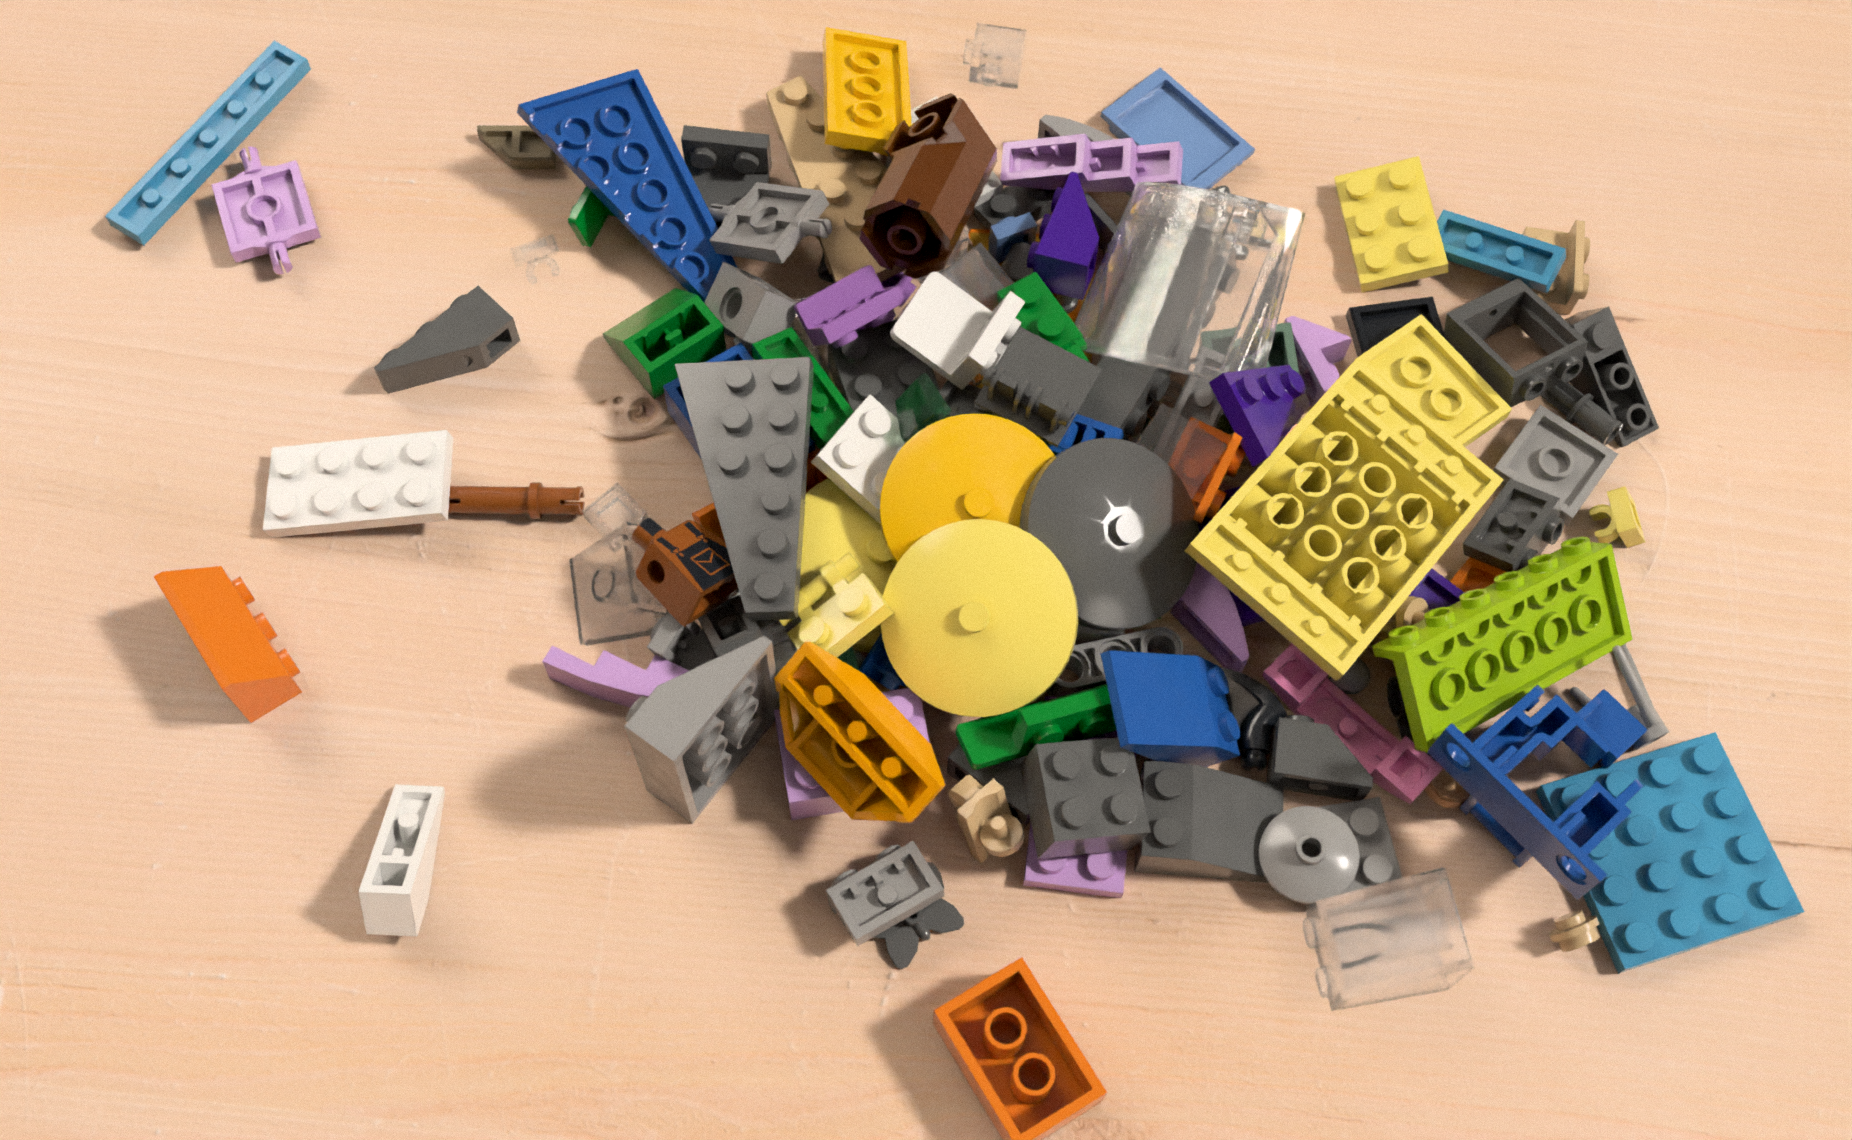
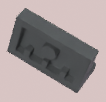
[1463,479,1564,572]

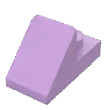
[1284,316,1352,407]

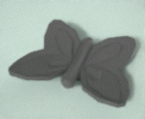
[873,862,964,969]

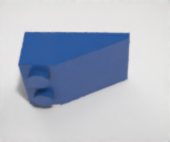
[1101,650,1240,767]

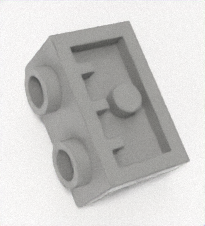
[826,841,944,946]

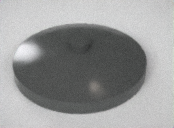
[1020,438,1199,631]

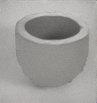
[1329,657,1370,694]

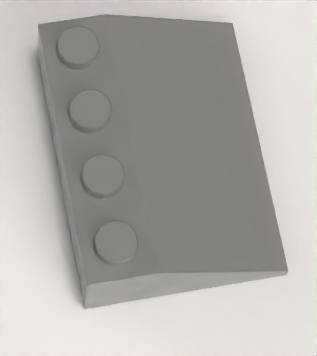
[624,636,780,824]

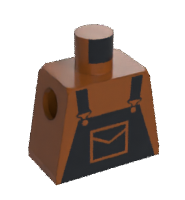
[631,518,739,627]

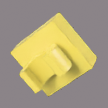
[1589,486,1646,548]

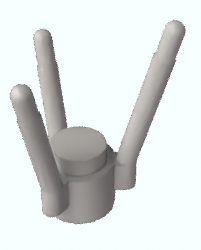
[1570,644,1669,751]

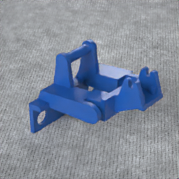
[1427,685,1648,900]

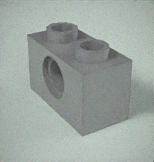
[704,262,797,352]

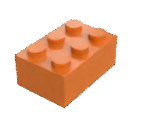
[932,957,1107,1140]

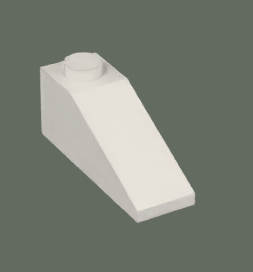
[358,784,445,937]

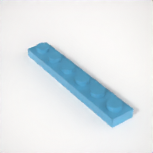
[105,40,311,246]

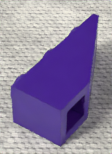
[1027,171,1099,300]

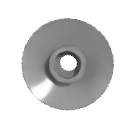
[1258,806,1359,904]

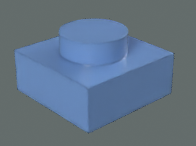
[988,212,1037,264]

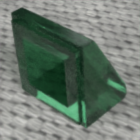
[895,373,951,442]

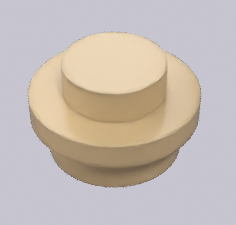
[1548,910,1600,952]

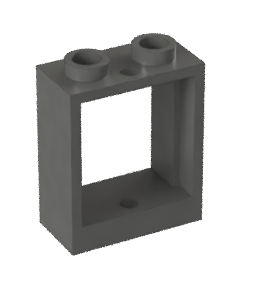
[1444,278,1588,407]

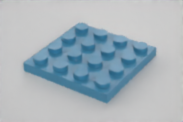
[1536,732,1804,974]

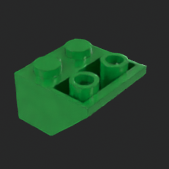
[603,288,727,400]

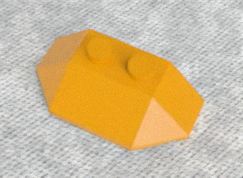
[774,641,946,823]

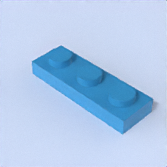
[1437,209,1566,293]

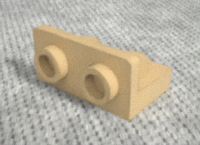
[1522,220,1591,315]

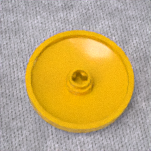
[879,414,1055,564]

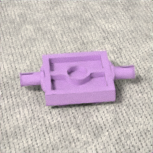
[211,146,321,274]

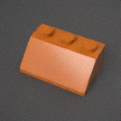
[153,566,302,723]

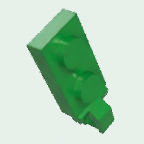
[997,272,1089,362]

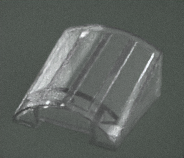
[1074,182,1305,381]

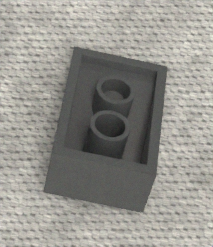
[1134,760,1283,883]

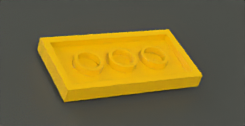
[823,27,912,156]

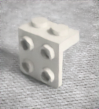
[890,272,1025,390]

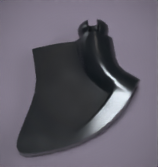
[1220,667,1288,771]

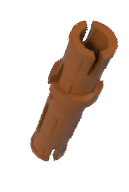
[448,482,585,519]

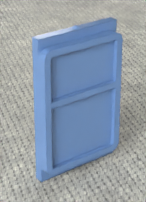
[1101,67,1255,200]

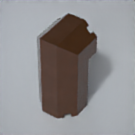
[860,93,997,279]

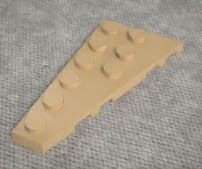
[766,75,905,282]

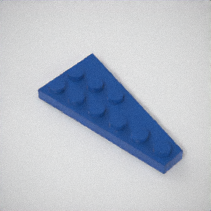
[517,69,738,302]

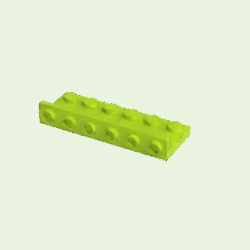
[1372,537,1633,753]

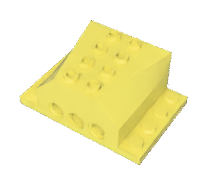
[1185,358,1503,681]

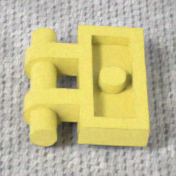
[778,552,893,658]

